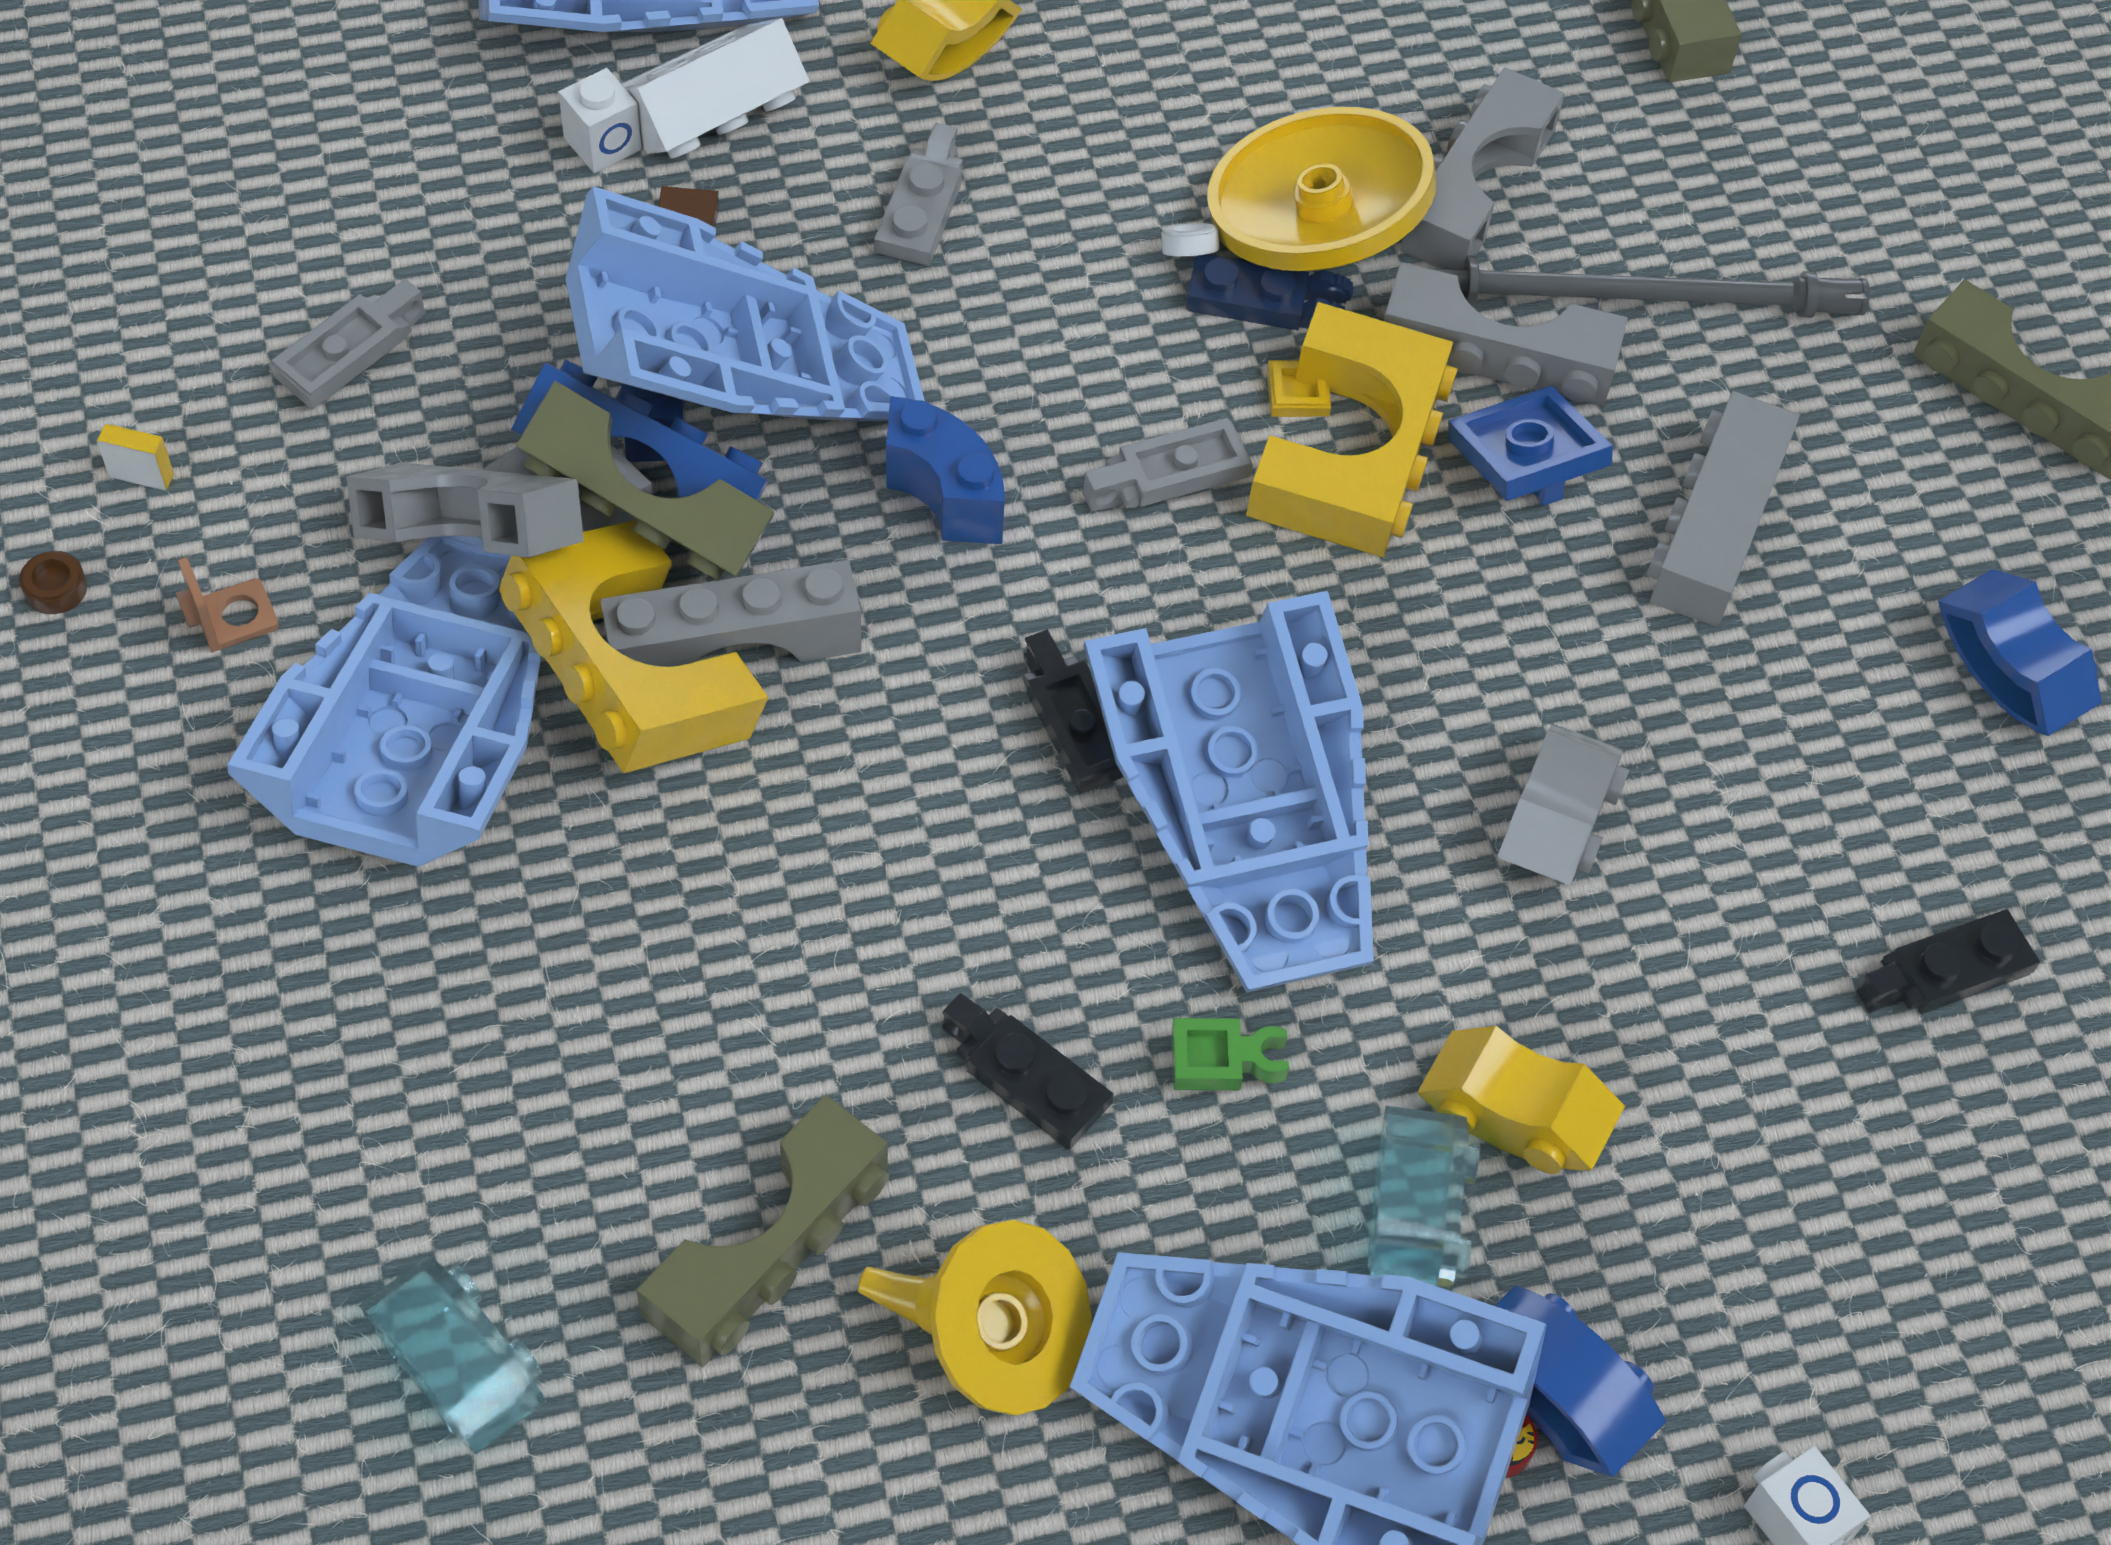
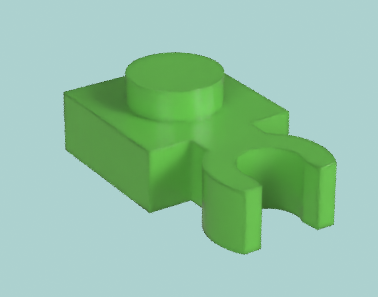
[1171,1018,1289,1091]

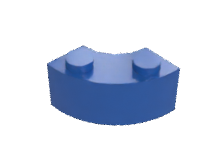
[886,396,1005,544]
[1938,569,2102,736]
[1494,1285,1667,1477]

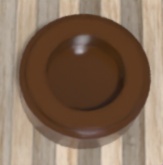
[19,551,87,614]

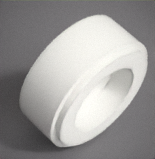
[1161,223,1220,256]

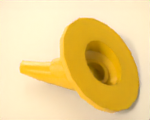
[858,1220,1092,1415]

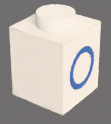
[558,68,642,173]
[1744,1445,1871,1545]

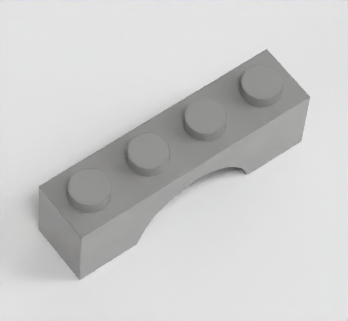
[1400,67,1565,270]
[1384,262,1628,407]
[346,462,584,557]
[600,560,861,667]

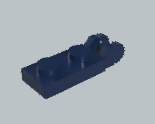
[1186,254,1354,331]

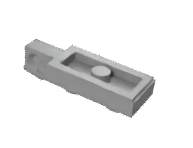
[874,123,963,266]
[269,278,426,410]
[1082,418,1253,512]

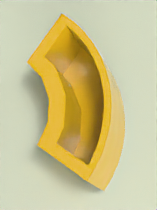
[870,0,1022,81]
[1417,1025,1625,1174]

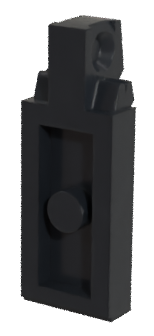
[1023,629,1124,794]
[1856,909,2040,1014]
[942,993,1114,1150]

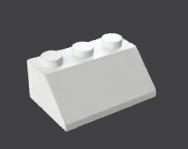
[621,18,810,159]

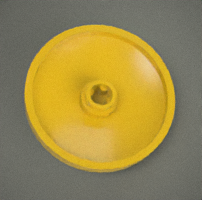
[1207,107,1437,271]

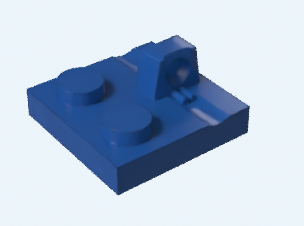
[1448,386,1613,506]

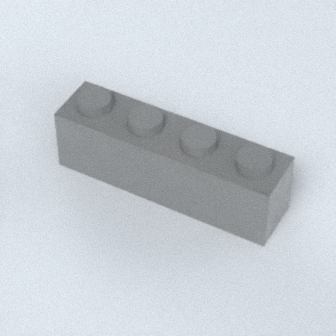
[1646,391,1800,627]

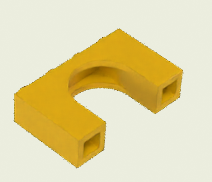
[1246,302,1458,558]
[499,520,768,774]

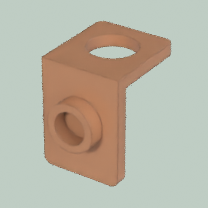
[176,557,279,653]

